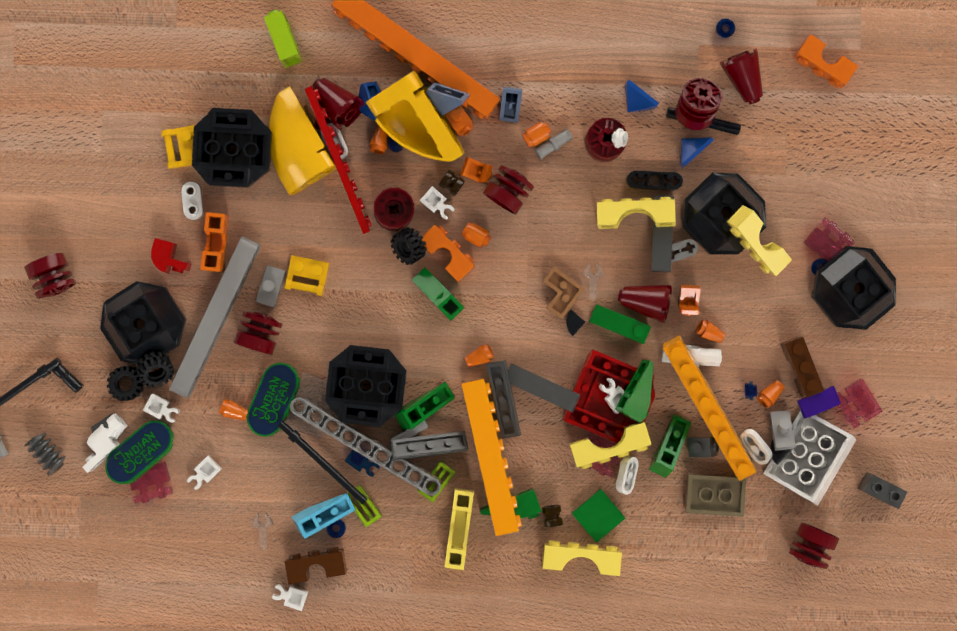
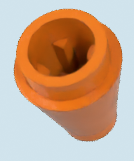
[369,125,388,154]
[695,320,725,343]
[465,344,495,368]
[757,380,785,408]
[218,399,248,421]

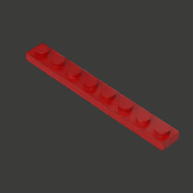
[304,86,372,234]

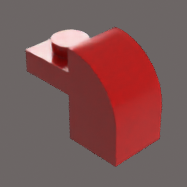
[151,238,192,273]

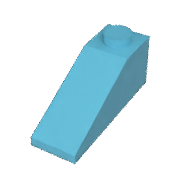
[291,493,355,539]

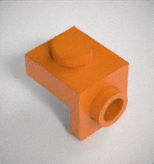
[444,105,474,137]
[460,157,493,184]
[678,285,701,316]

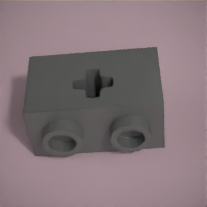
[858,472,907,509]

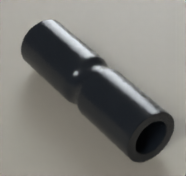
[52,364,84,393]

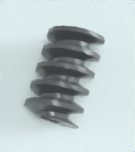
[24,432,66,476]

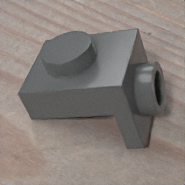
[688,437,719,457]

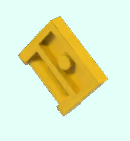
[161,125,195,169]
[285,255,330,296]

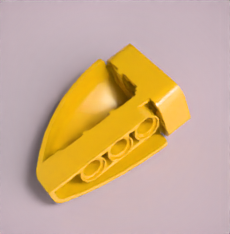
[366,70,464,162]
[269,86,337,196]

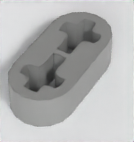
[671,239,698,263]

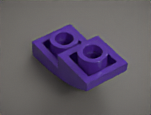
[797,386,841,419]

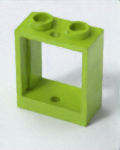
[264,10,303,68]

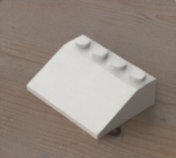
[763,410,857,506]

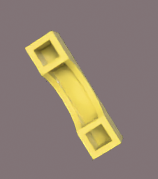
[597,197,676,229]
[727,205,792,276]
[569,421,652,469]
[444,488,474,570]
[542,540,622,576]

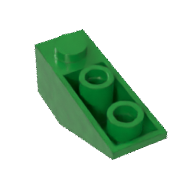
[412,267,465,321]

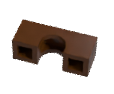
[780,337,824,398]
[285,547,347,585]

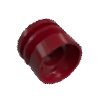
[675,78,723,130]
[585,118,628,162]
[483,165,534,215]
[374,188,414,231]
[24,253,76,299]
[234,311,283,355]
[789,522,840,569]

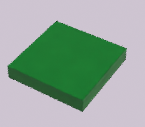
[571,488,626,543]

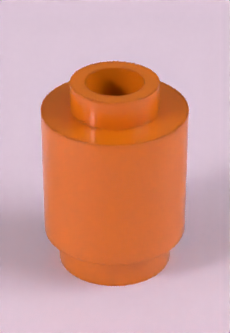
[522,121,551,148]
[462,222,491,248]

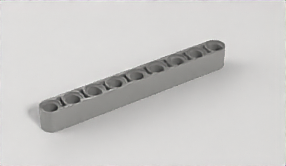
[170,236,261,399]
[290,397,441,495]

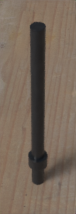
[0,357,62,406]
[278,421,367,504]

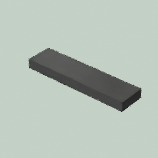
[651,196,674,272]
[486,360,521,439]
[508,364,581,413]
[390,431,469,460]

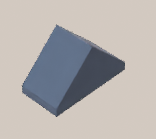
[426,82,470,116]
[499,87,523,123]

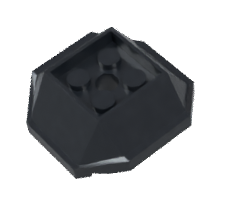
[192,108,272,188]
[683,172,766,255]
[811,246,896,330]
[100,281,187,364]
[325,345,407,427]

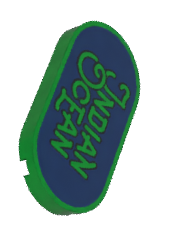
[247,363,300,437]
[105,421,174,484]

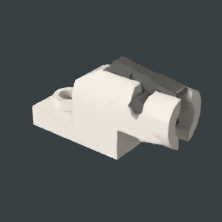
[82,413,128,473]

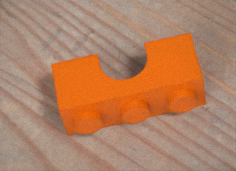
[794,34,858,88]
[200,212,229,273]
[422,225,475,283]

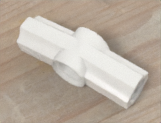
[662,345,722,367]

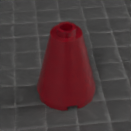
[720,48,763,105]
[312,78,365,130]
[618,285,672,323]

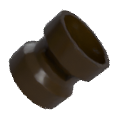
[439,170,465,196]
[542,505,563,527]

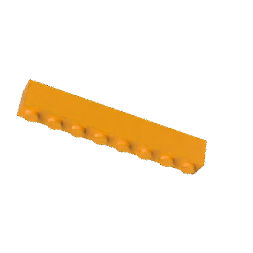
[663,335,756,481]
[462,379,522,536]

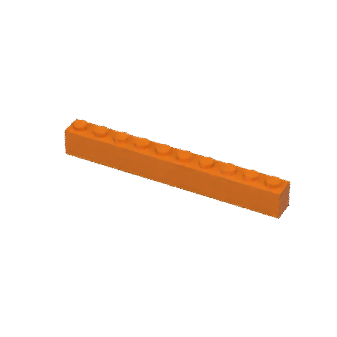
[331,0,500,120]

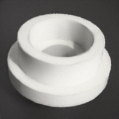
[612,128,628,148]

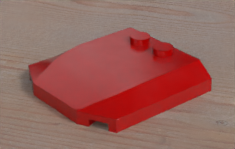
[562,349,655,443]

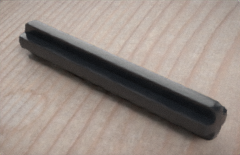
[666,107,741,135]

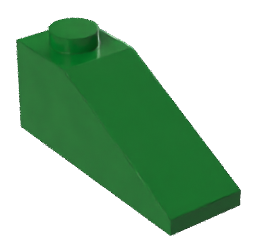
[589,304,651,344]
[615,359,654,423]
[394,382,455,430]
[649,414,692,478]
[479,488,542,520]

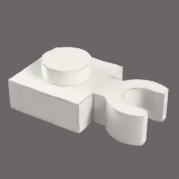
[420,186,455,220]
[599,378,624,414]
[143,393,181,423]
[187,455,222,490]
[272,584,309,611]

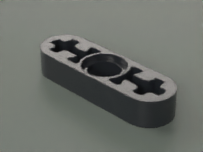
[626,171,683,191]

